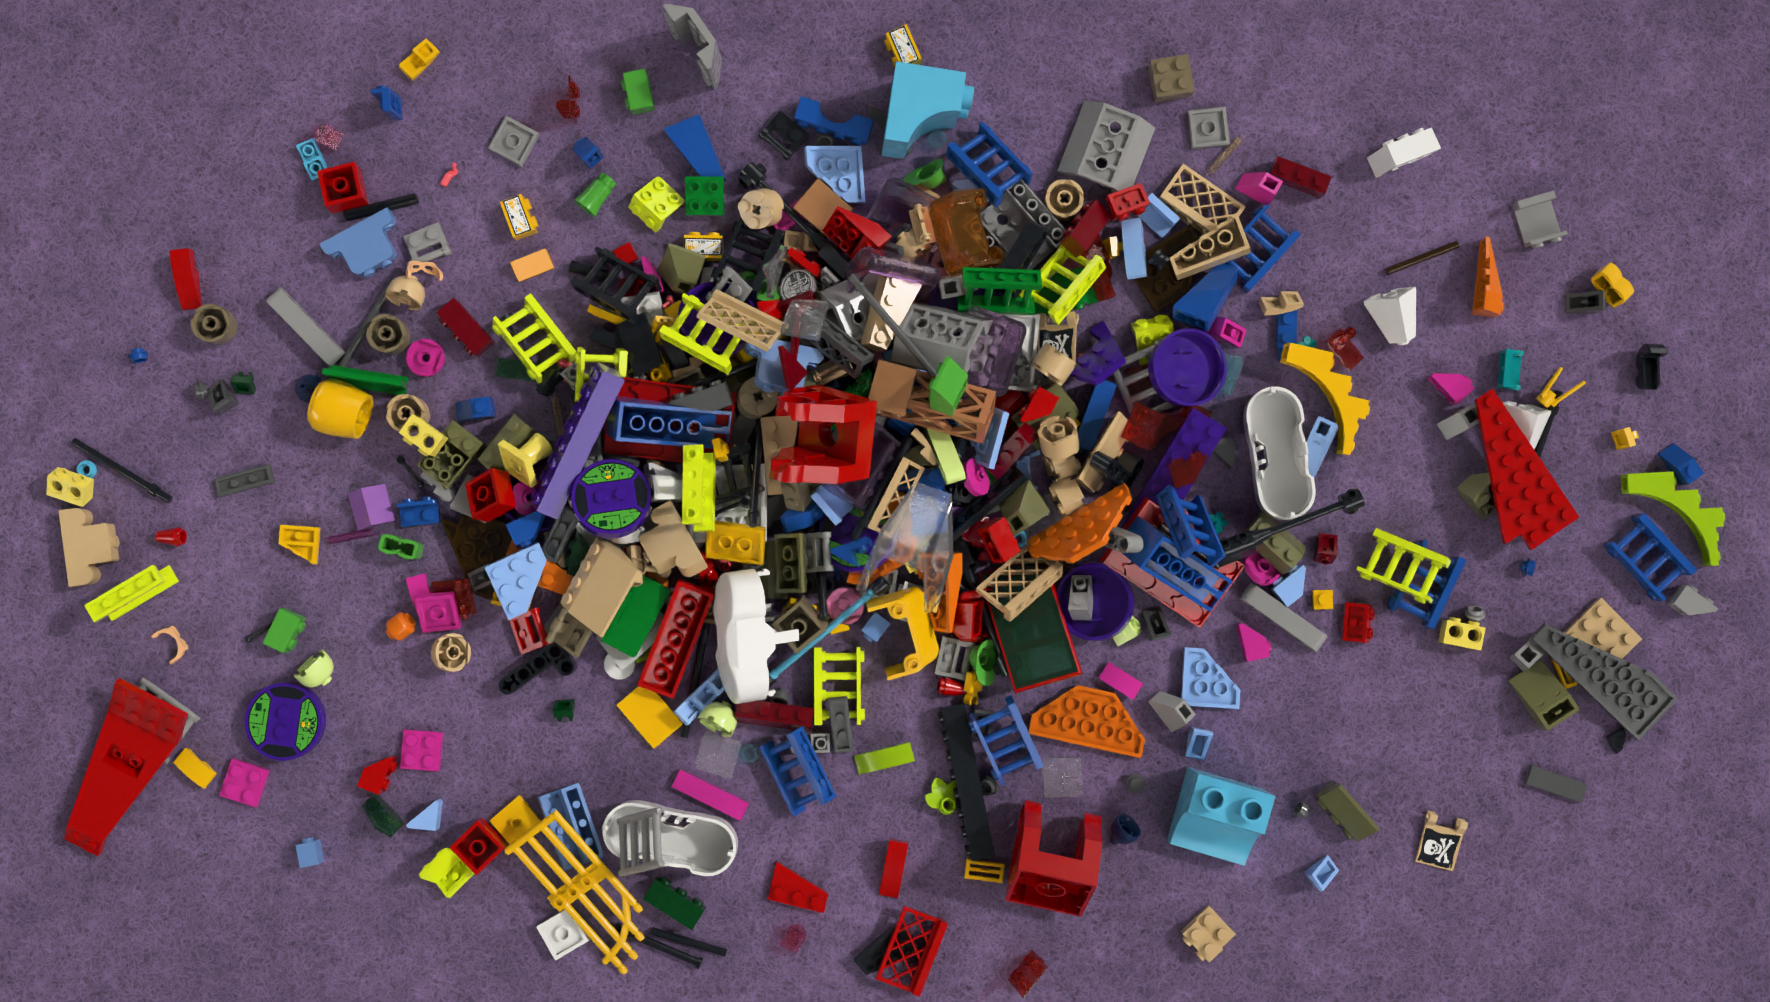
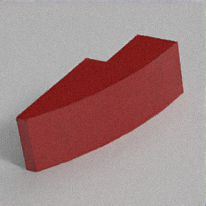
[169,248,202,310]
[879,838,908,898]

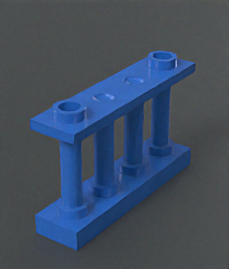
[946,121,1032,208]
[1225,204,1301,293]
[1156,484,1226,568]
[1604,513,1697,601]
[1387,540,1466,629]
[968,695,1044,786]
[759,727,837,817]

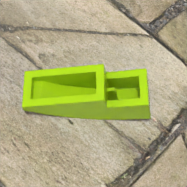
[854,741,915,774]

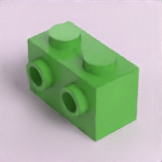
[621,69,655,115]
[263,608,306,653]

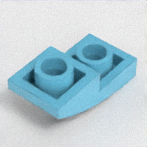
[296,138,328,181]

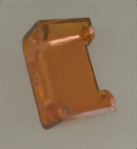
[928,188,1005,276]

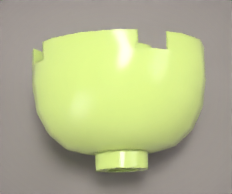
[294,649,334,688]
[697,701,737,737]

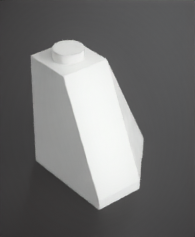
[1364,287,1416,345]
[1503,401,1551,450]
[644,463,683,503]

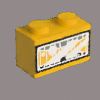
[884,24,922,67]
[500,194,539,241]
[684,232,724,261]

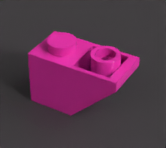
[1235,172,1283,205]

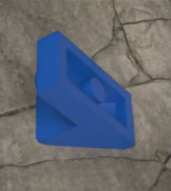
[830,536,873,567]

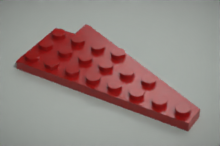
[1474,388,1579,550]

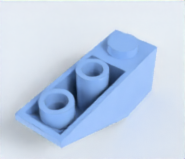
[1307,416,1339,478]

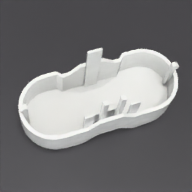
[1243,387,1316,520]
[713,568,799,704]
[602,800,738,876]

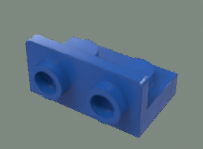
[371,86,402,120]
[397,496,441,527]

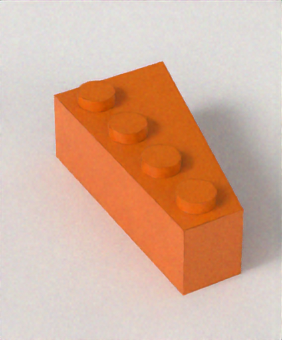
[506,540,575,595]

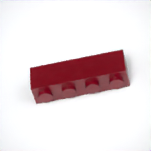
[734,701,814,732]

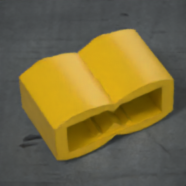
[1591,262,1634,308]

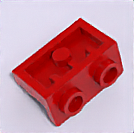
[1105,183,1150,222]
[1342,602,1375,643]

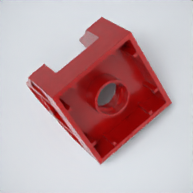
[770,385,877,484]
[1005,800,1102,917]

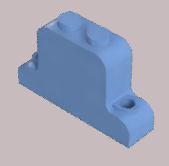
[320,207,397,278]
[744,340,824,395]

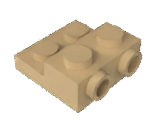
[1180,905,1236,963]

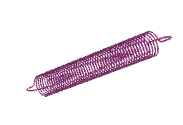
[324,528,380,544]

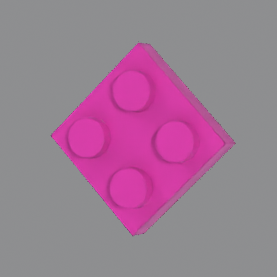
[414,591,462,633]
[400,729,443,771]
[219,758,270,807]

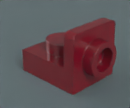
[1314,532,1338,565]

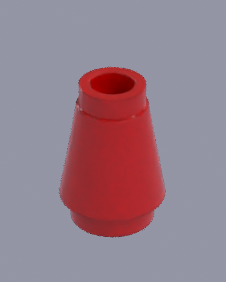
[155,527,187,546]
[937,677,966,696]

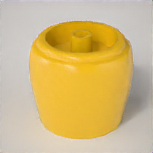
[307,378,373,439]

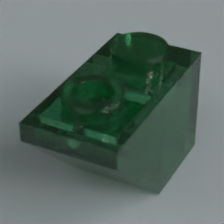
[564,532,590,576]
[362,793,404,838]

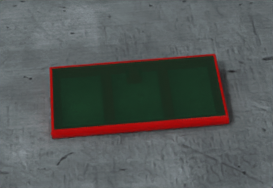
[978,563,1082,694]

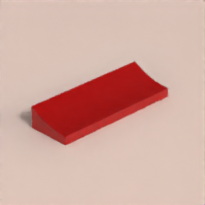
[637,579,715,699]

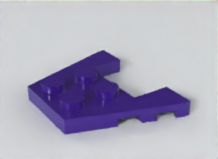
[1070,320,1126,386]

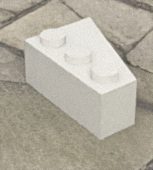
[1367,128,1441,178]

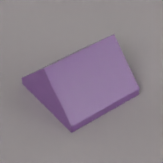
[348,484,396,531]

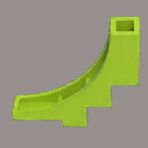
[1620,471,1725,566]

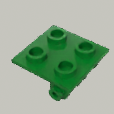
[685,176,725,215]

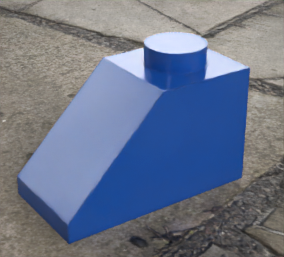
[572,136,604,170]
[455,396,496,422]
[1658,443,1705,485]
[780,499,824,533]
[506,511,545,549]

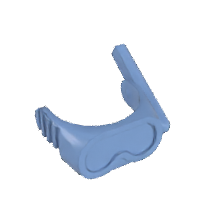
[1013,450,1041,489]

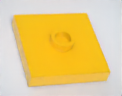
[490,795,542,844]

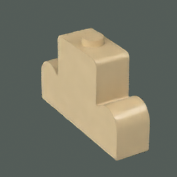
[638,500,708,577]
[59,508,120,587]

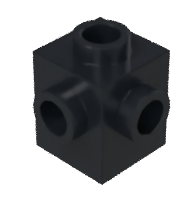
[945,479,975,506]

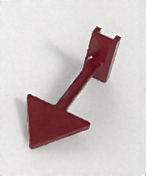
[778,290,822,392]

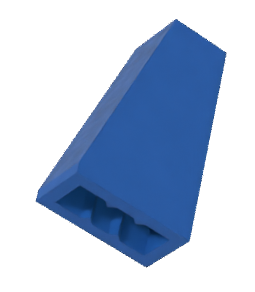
[664,114,726,182]
[1173,264,1238,332]
[1077,380,1117,454]

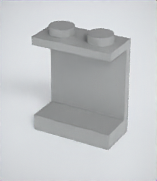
[1512,190,1568,249]

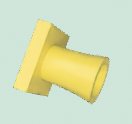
[498,433,553,488]

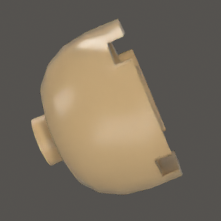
[385,275,425,310]
[430,633,471,672]

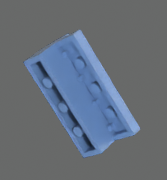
[537,783,604,871]

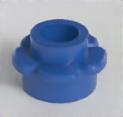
[128,348,148,363]
[1521,558,1536,576]

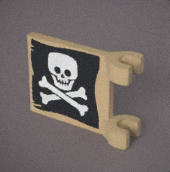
[1038,312,1079,363]
[1415,810,1468,871]

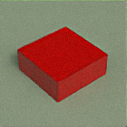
[613,242,639,264]

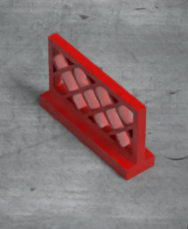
[875,905,948,997]

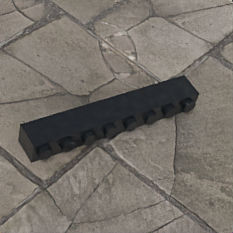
[937,703,995,861]

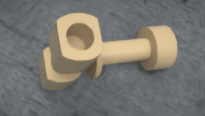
[626,545,671,587]

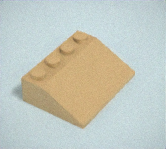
[1074,411,1133,493]
[560,537,640,637]

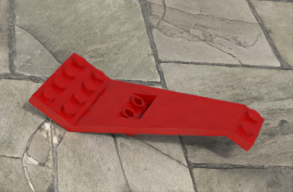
[64,678,188,856]

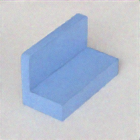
[1137,193,1180,238]
[810,483,854,526]

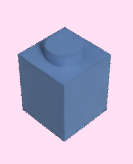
[861,612,891,642]
[295,837,324,868]

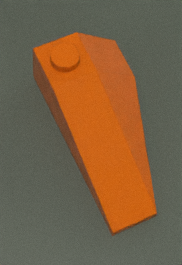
[1472,237,1504,317]
[917,551,963,633]

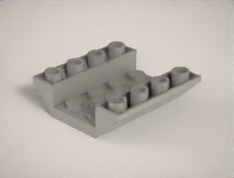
[663,4,722,89]
[1057,101,1155,193]
[962,179,1066,270]
[819,263,895,363]
[891,302,993,373]

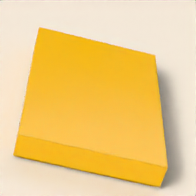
[705,520,766,566]
[617,686,683,749]

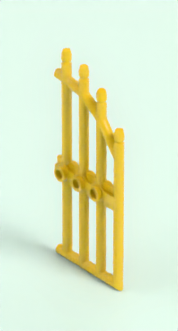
[504,810,645,975]

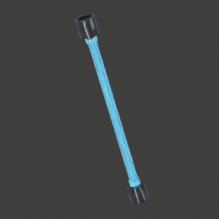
[769,575,891,688]

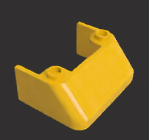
[866,587,939,680]

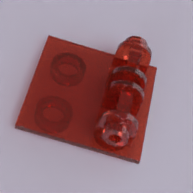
[556,76,580,123]
[1325,327,1364,372]
[1121,401,1164,451]
[431,578,477,620]
[1008,950,1048,998]

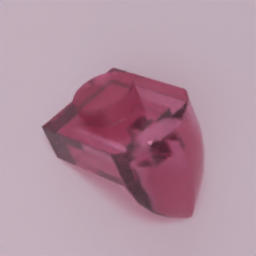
[313,124,345,151]
[780,924,807,955]

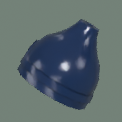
[295,374,322,403]
[1110,814,1141,845]

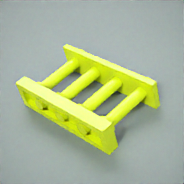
[1019,244,1106,325]
[492,293,576,384]
[659,293,748,375]
[571,347,628,416]
[682,444,716,532]
[1356,528,1451,604]
[84,565,179,622]
[814,647,865,725]

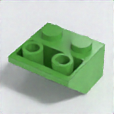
[928,356,968,416]

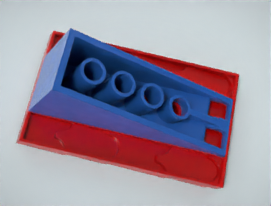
[602,377,736,466]
[1100,497,1245,628]

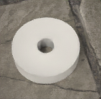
[604,654,636,679]

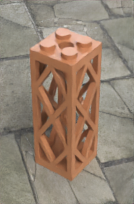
[868,371,996,444]

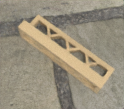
[868,457,925,538]

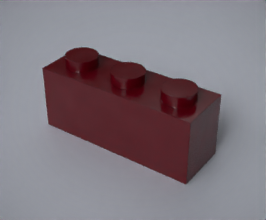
[1269,156,1332,198]
[1059,199,1112,258]
[436,297,495,357]
[985,422,1038,480]

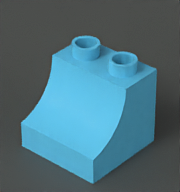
[881,61,974,159]
[1167,767,1275,866]

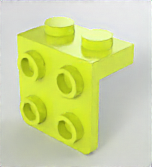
[628,177,685,233]
[1130,315,1174,366]
[419,848,474,898]

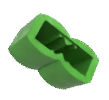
[378,534,424,559]

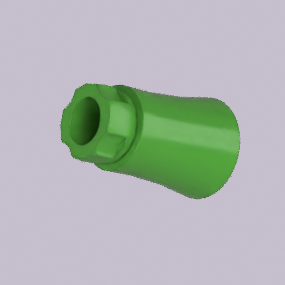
[574,172,616,217]

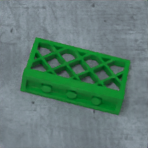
[322,365,409,395]

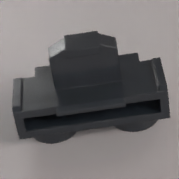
[536,363,566,397]

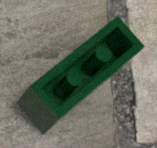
[643,877,706,930]

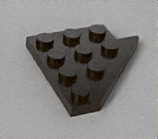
[1134,224,1199,313]
[442,514,512,600]

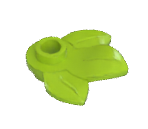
[925,778,957,815]

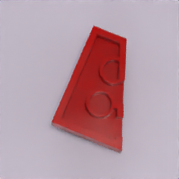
[767,861,828,913]

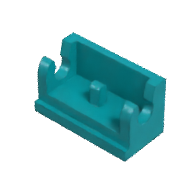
[1497,349,1524,391]

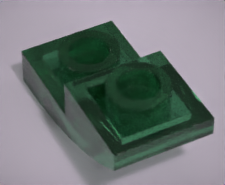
[495,357,539,382]

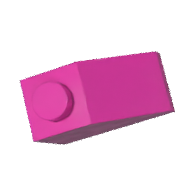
[1202,316,1246,348]
[1427,373,1475,405]
[1236,623,1272,662]

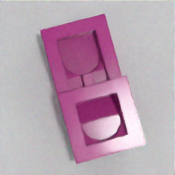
[641,256,666,295]
[406,573,432,615]
[1099,662,1143,700]

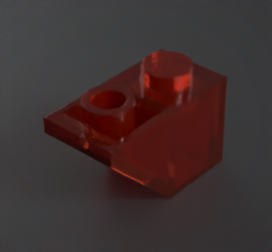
[1167,451,1207,489]

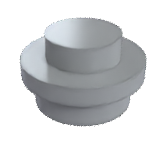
[1465,605,1485,622]

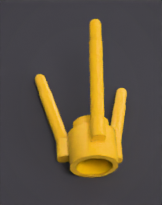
[1535,367,1586,408]

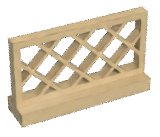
[1159,164,1245,235]
[697,289,786,352]
[976,544,1063,622]

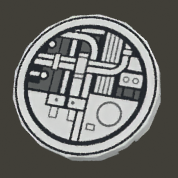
[780,269,817,300]

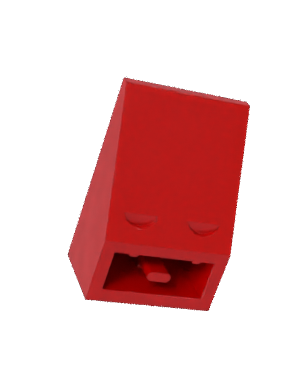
[822,206,892,270]

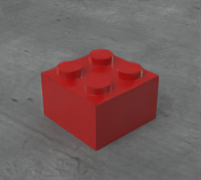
[317,161,369,214]
[465,468,516,522]
[450,817,509,876]

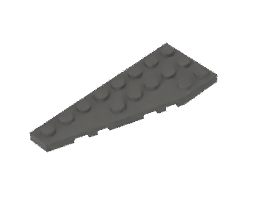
[1530,623,1678,741]

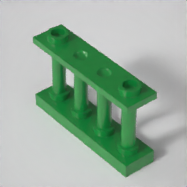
[957,267,1042,315]

